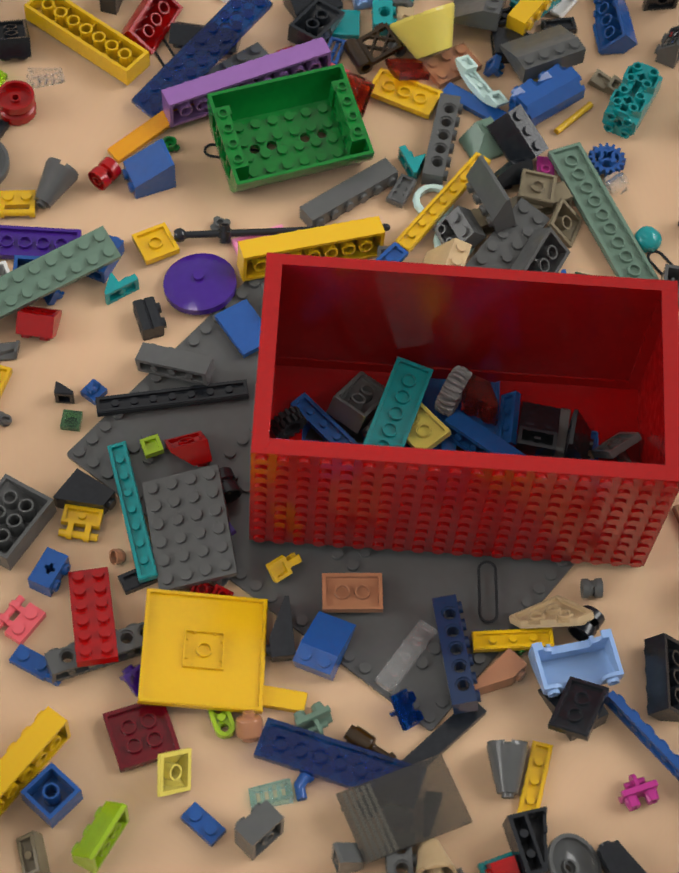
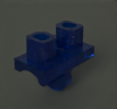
[389,688,424,731]

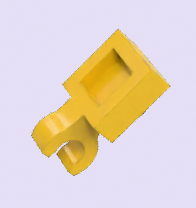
[266,552,302,583]

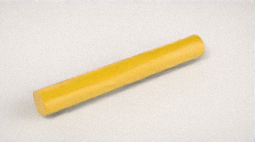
[554,101,593,135]

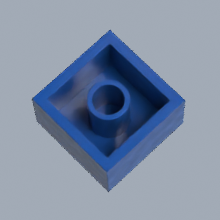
[20,762,83,829]

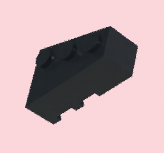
[502,806,548,873]

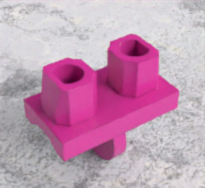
[618,774,659,812]

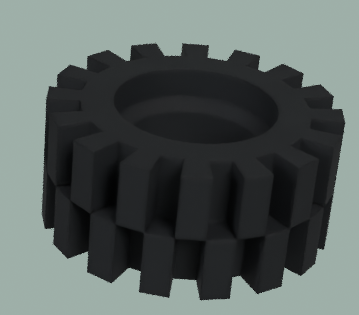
[270,406,307,439]

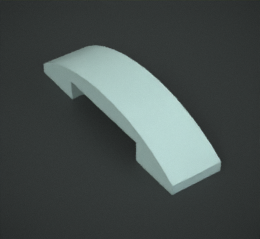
[455,54,509,108]

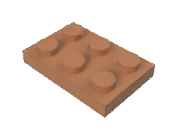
[421,43,482,89]
[322,573,383,613]

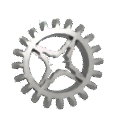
[435,365,472,417]

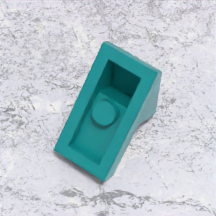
[398,145,425,179]
[104,272,139,305]

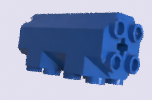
[508,63,585,125]

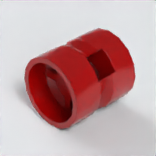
[88,157,122,190]

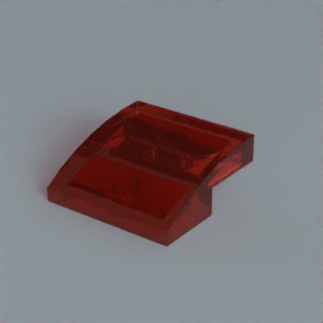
[385,58,430,80]

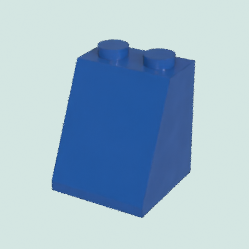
[122,139,176,199]

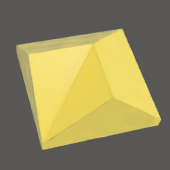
[157,748,192,797]

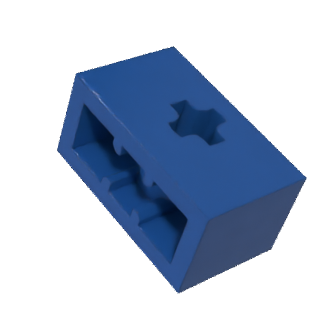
[28,547,71,597]

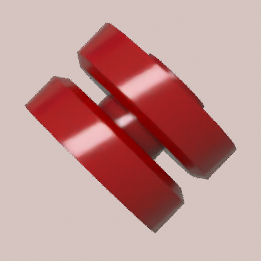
[0,80,37,125]

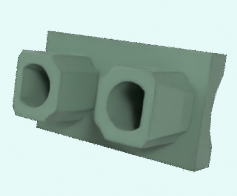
[294,701,333,737]

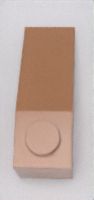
[474,648,527,695]

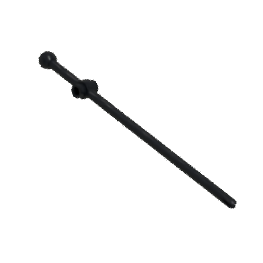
[174,223,390,244]

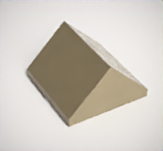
[548,197,583,248]

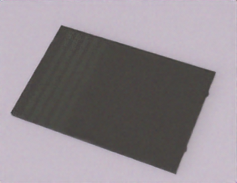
[336,754,472,864]

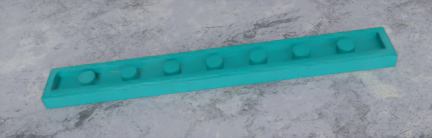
[107,441,158,583]

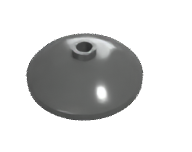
[548,833,602,873]

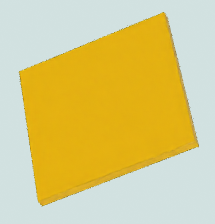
[137,588,268,714]

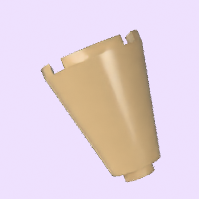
[416,837,458,873]

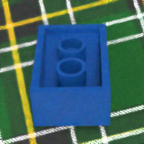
[292,611,356,681]

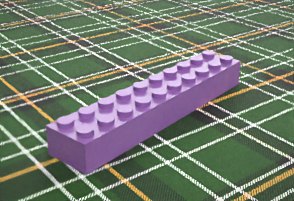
[161,37,331,128]

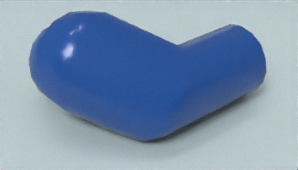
[294,770,315,802]

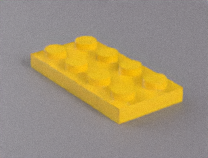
[366,67,443,119]

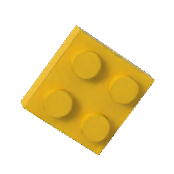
[132,222,180,265]

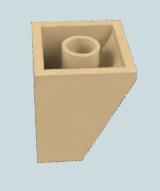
[422,238,472,266]

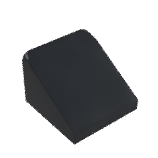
[54,381,75,404]

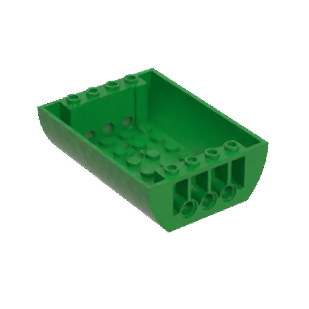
[207,63,374,193]

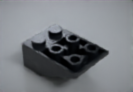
[515,401,561,457]

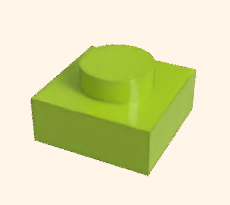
[139,434,164,459]

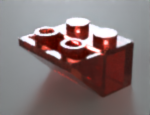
[461,374,499,426]

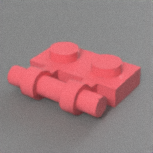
[0,595,46,645]

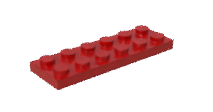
[68,567,119,668]

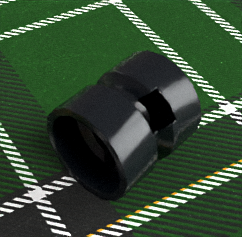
[220,467,242,504]
[568,605,605,641]

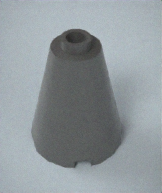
[34,157,79,209]
[486,740,528,799]

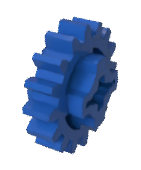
[588,143,626,178]

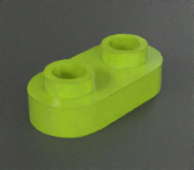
[208,710,235,739]

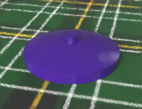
[163,253,237,315]

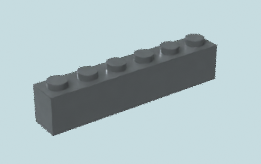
[299,158,398,227]

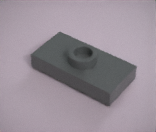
[386,173,418,208]

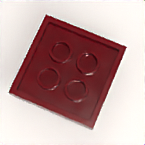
[102,703,180,773]

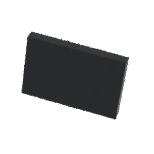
[548,676,609,741]

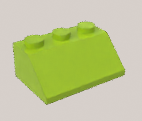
[71,801,129,873]

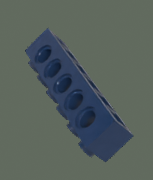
[432,594,481,715]

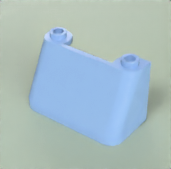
[528,628,624,698]

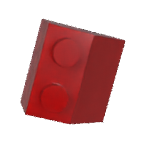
[15,306,62,341]

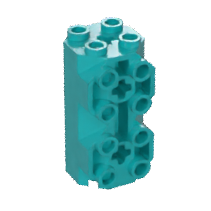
[602,62,663,139]

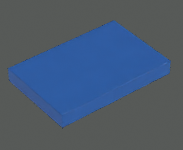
[215,299,261,358]

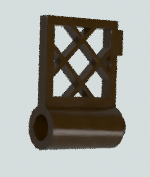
[343,22,403,74]

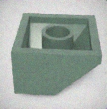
[459,116,504,160]

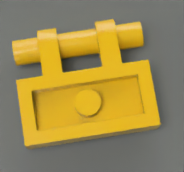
[58,504,104,543]

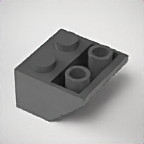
[433,206,486,249]

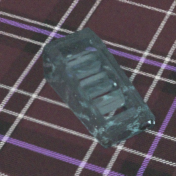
[248,778,294,809]

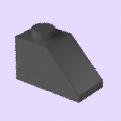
[332,842,366,873]

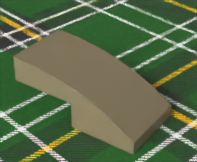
[588,69,622,95]

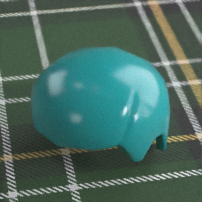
[634,226,662,253]

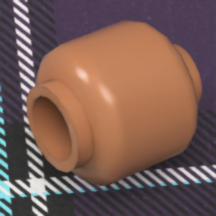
[235,710,263,743]

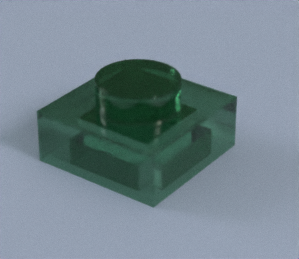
[60,409,83,432]

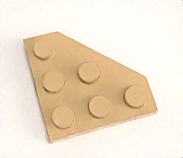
[509,595,594,629]

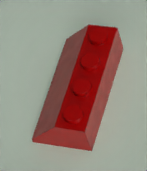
[121,0,183,55]

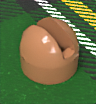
[109,548,126,565]

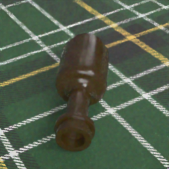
[344,724,397,766]

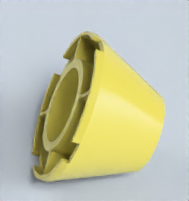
[389,2,455,59]

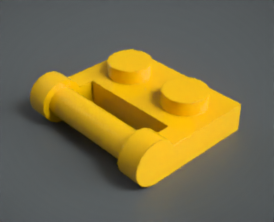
[0,190,36,219]

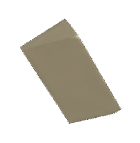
[16,831,50,873]

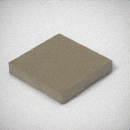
[517,169,557,207]

